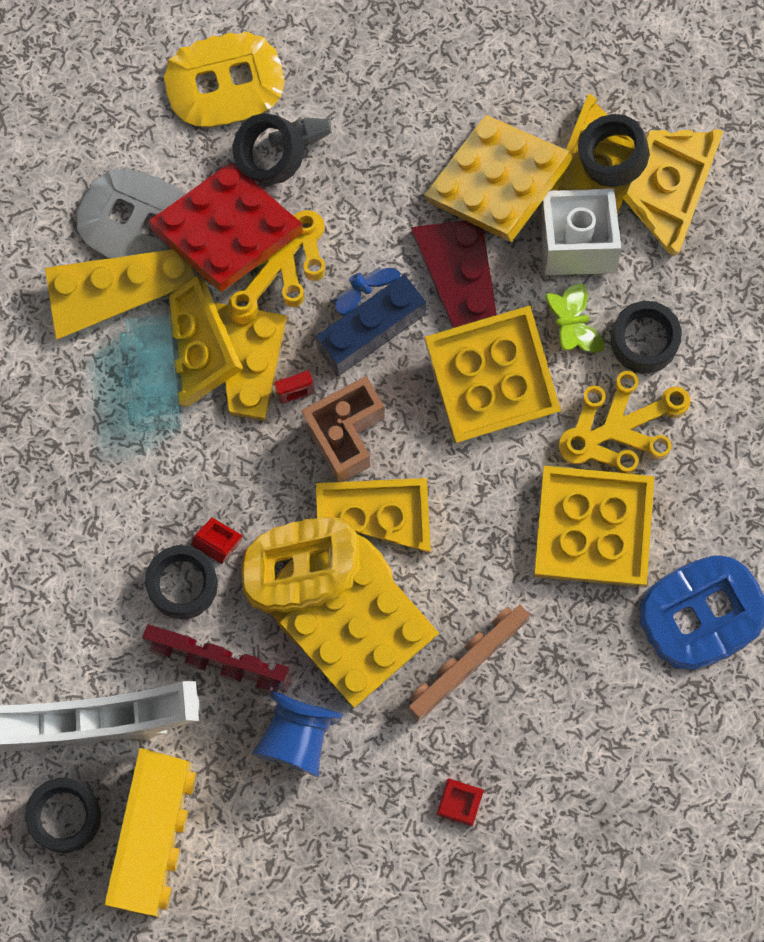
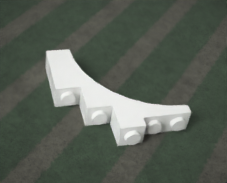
[0,681,199,751]

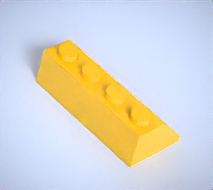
[105,748,197,918]

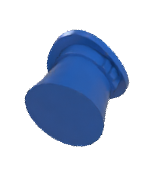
[251,690,343,778]

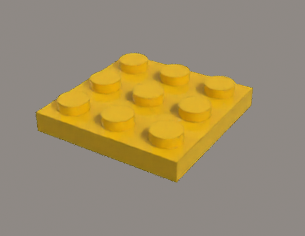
[424,114,573,242]
[423,305,561,443]
[534,466,655,588]
[279,549,439,709]

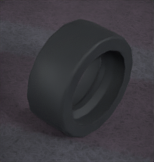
[232,113,304,185]
[578,114,650,187]
[610,300,682,374]
[145,545,218,619]
[25,778,101,853]

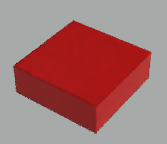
[274,370,314,404]
[191,517,243,564]
[436,778,484,827]

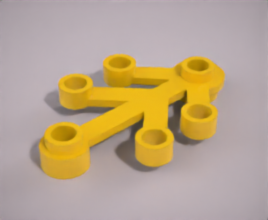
[228,210,326,324]
[558,371,690,474]

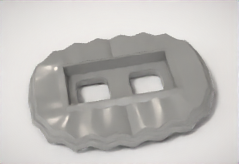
[76,167,186,258]

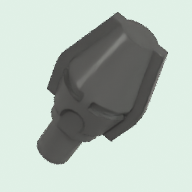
[268,117,332,147]

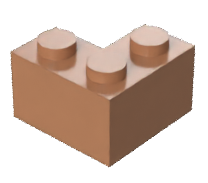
[301,375,385,482]

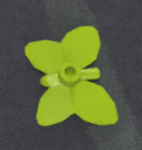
[545,283,605,353]

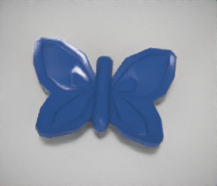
[330,267,401,315]

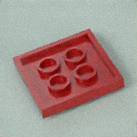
[149,162,303,292]

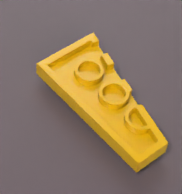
[45,249,194,340]

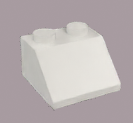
[542,189,621,275]

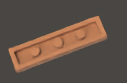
[408,604,530,722]

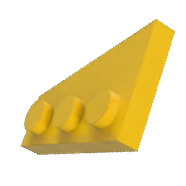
[169,276,243,407]
[215,302,287,421]
[316,478,431,553]

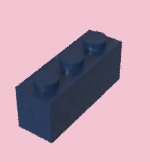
[316,274,426,376]

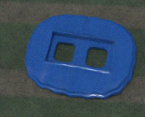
[640,555,764,671]

